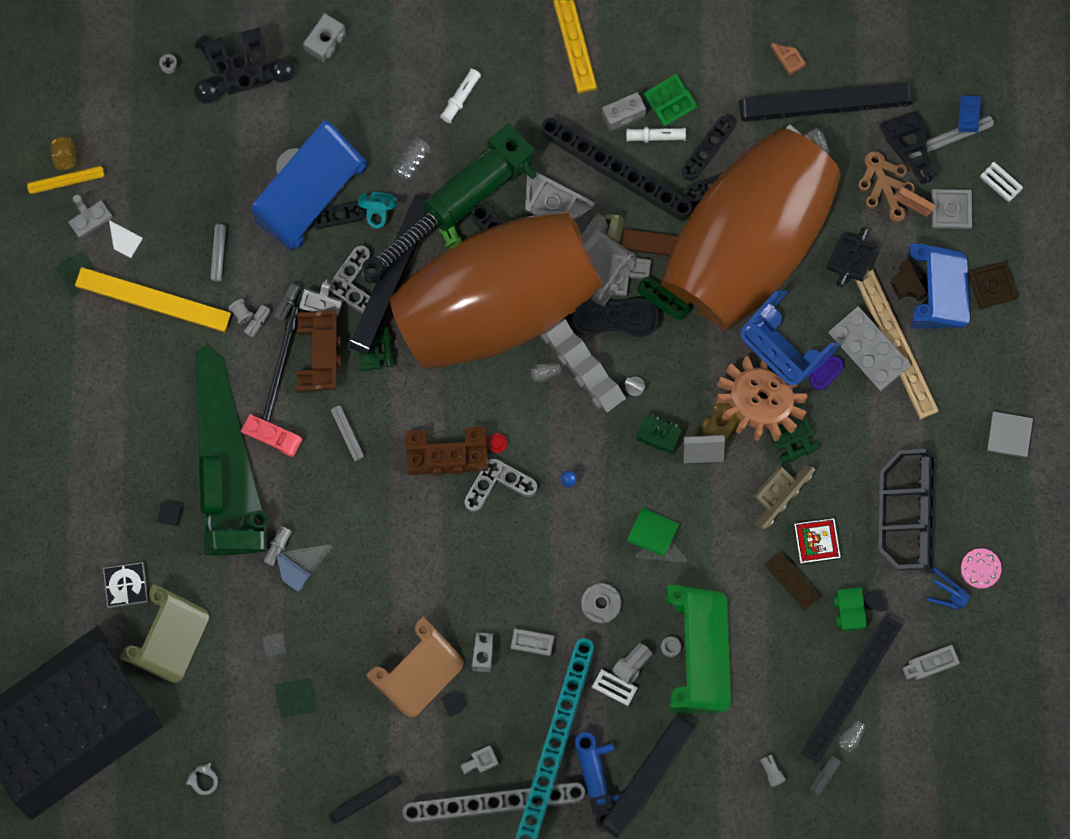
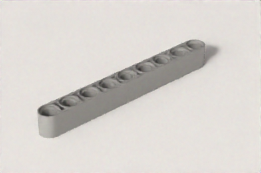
[403,783,585,823]

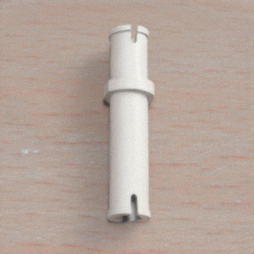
[440,69,481,123]
[626,127,686,143]

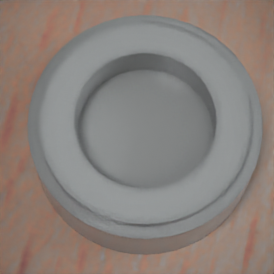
[661,636,681,657]

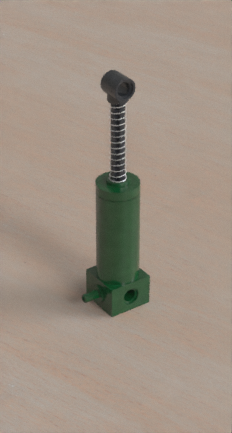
[361,123,537,284]

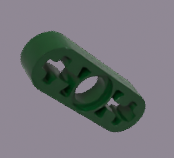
[637,277,689,320]

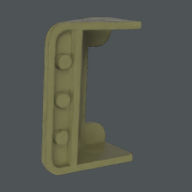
[120,584,209,683]

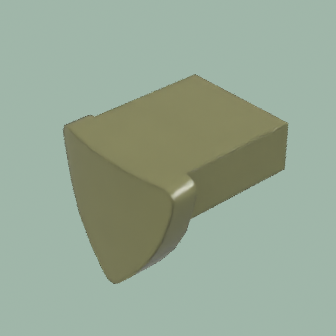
[602,214,626,245]

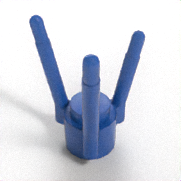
[927,567,970,610]

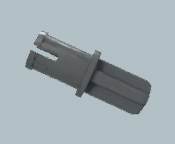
[273,283,301,322]
[810,755,841,795]

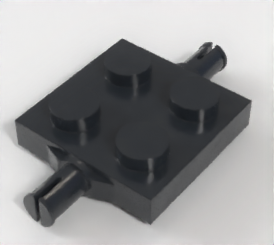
[827,227,878,287]

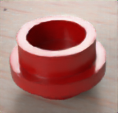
[487,433,507,453]

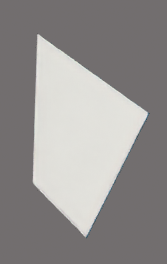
[109,220,142,258]

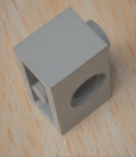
[303,13,346,62]
[602,92,646,131]

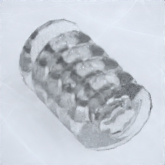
[392,136,432,179]

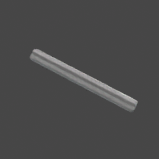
[908,116,994,159]

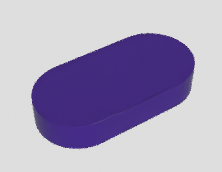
[809,356,843,391]

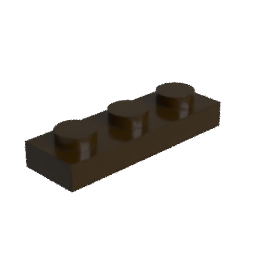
[764,552,820,611]

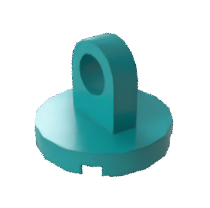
[358,192,398,228]

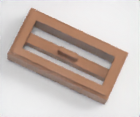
[893,187,936,217]

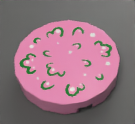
[960,548,1002,589]

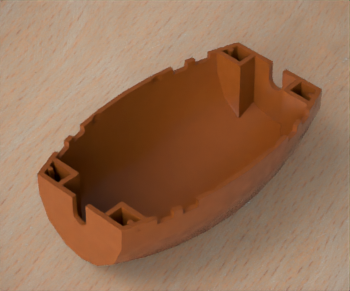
[661,128,841,332]
[389,211,603,369]

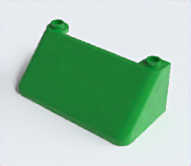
[666,585,731,714]

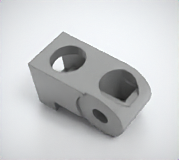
[472,632,493,673]

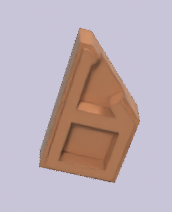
[770,43,806,76]

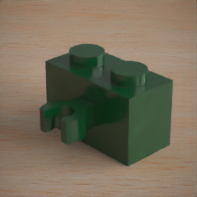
[636,414,682,455]

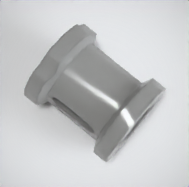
[228,299,254,325]

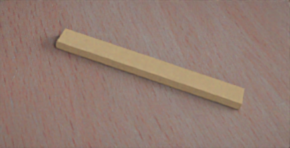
[855,270,939,420]

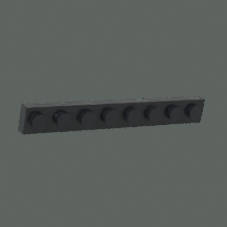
[800,615,903,764]

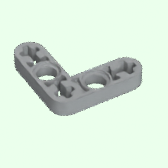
[331,246,370,314]
[464,459,537,512]

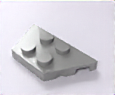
[526,172,595,219]

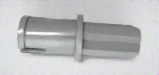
[264,526,292,566]

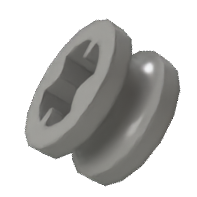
[159,54,178,74]

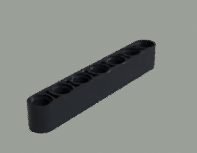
[600,713,695,839]

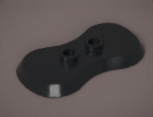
[571,295,659,337]

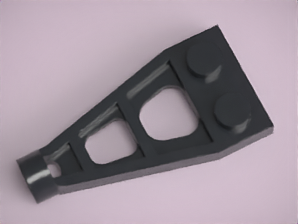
[880,111,934,184]

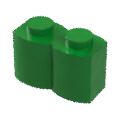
[833,588,866,632]

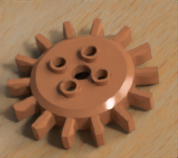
[715,356,807,441]

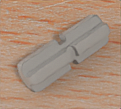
[244,305,271,337]

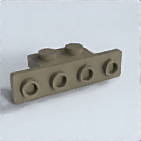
[753,465,815,529]

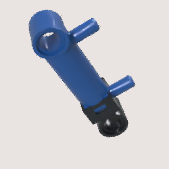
[575,732,621,832]

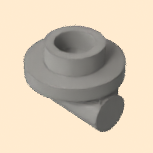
[625,377,646,397]

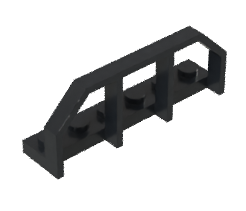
[878,449,936,573]

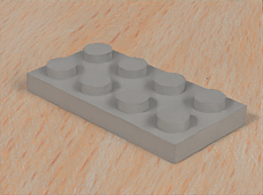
[828,306,911,392]

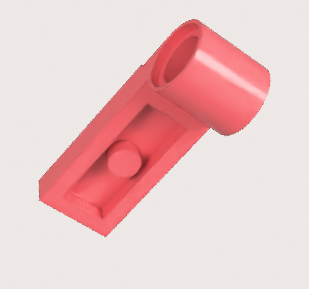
[241,414,303,457]

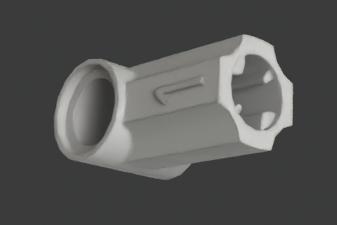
[613,643,653,685]

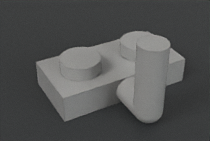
[69,195,113,239]

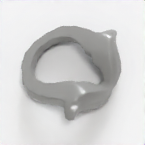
[186,763,218,795]

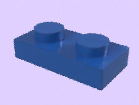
[958,96,981,133]

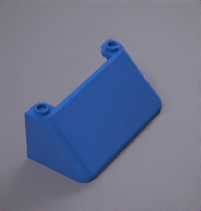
[251,120,367,252]

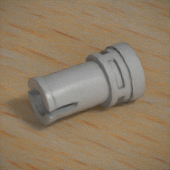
[760,755,786,787]

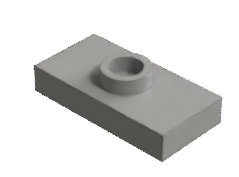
[511,629,554,657]

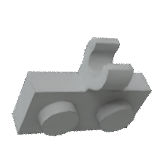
[299,279,343,319]

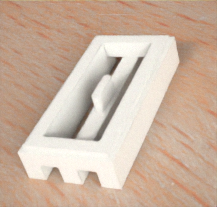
[980,162,1023,203]
[592,669,638,706]

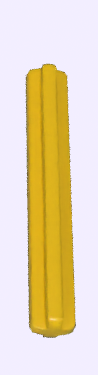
[27,166,104,194]

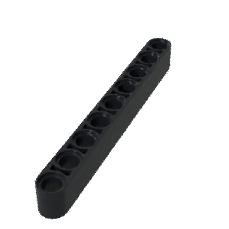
[739,82,914,122]
[542,118,692,221]
[349,194,428,355]

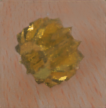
[51,137,76,170]

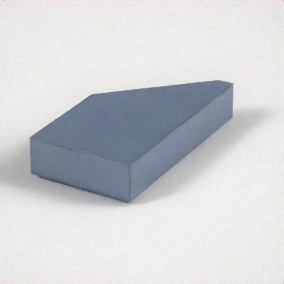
[277,554,310,592]

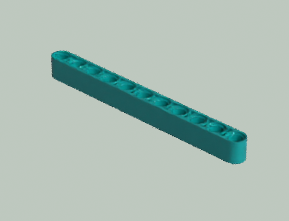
[516,638,594,839]

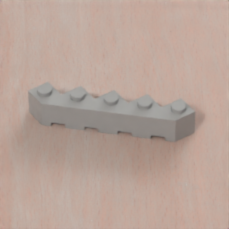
[540,318,626,412]

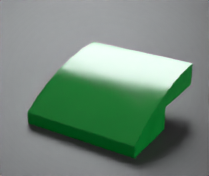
[643,74,697,126]
[627,508,679,557]

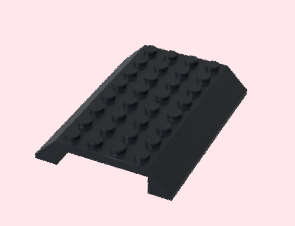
[0,625,164,820]

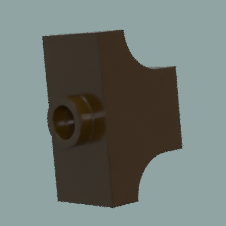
[890,259,927,302]

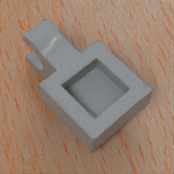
[461,745,499,774]

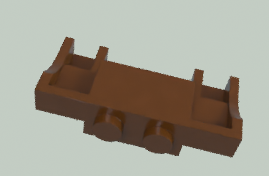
[296,310,341,393]
[406,426,488,476]

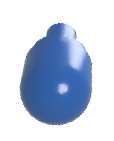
[560,471,577,488]

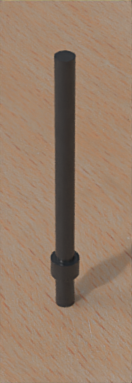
[262,307,300,422]

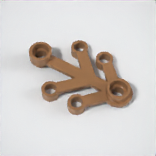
[858,152,914,223]

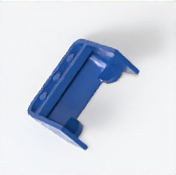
[741,290,841,385]

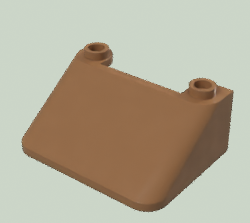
[366,617,464,717]

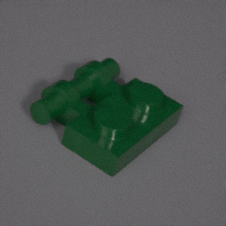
[359,327,395,372]
[769,417,819,464]

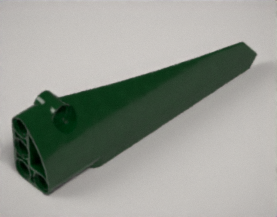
[196,345,269,556]

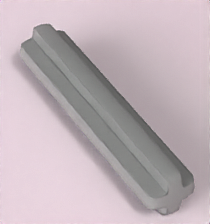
[210,224,226,282]
[331,406,364,461]

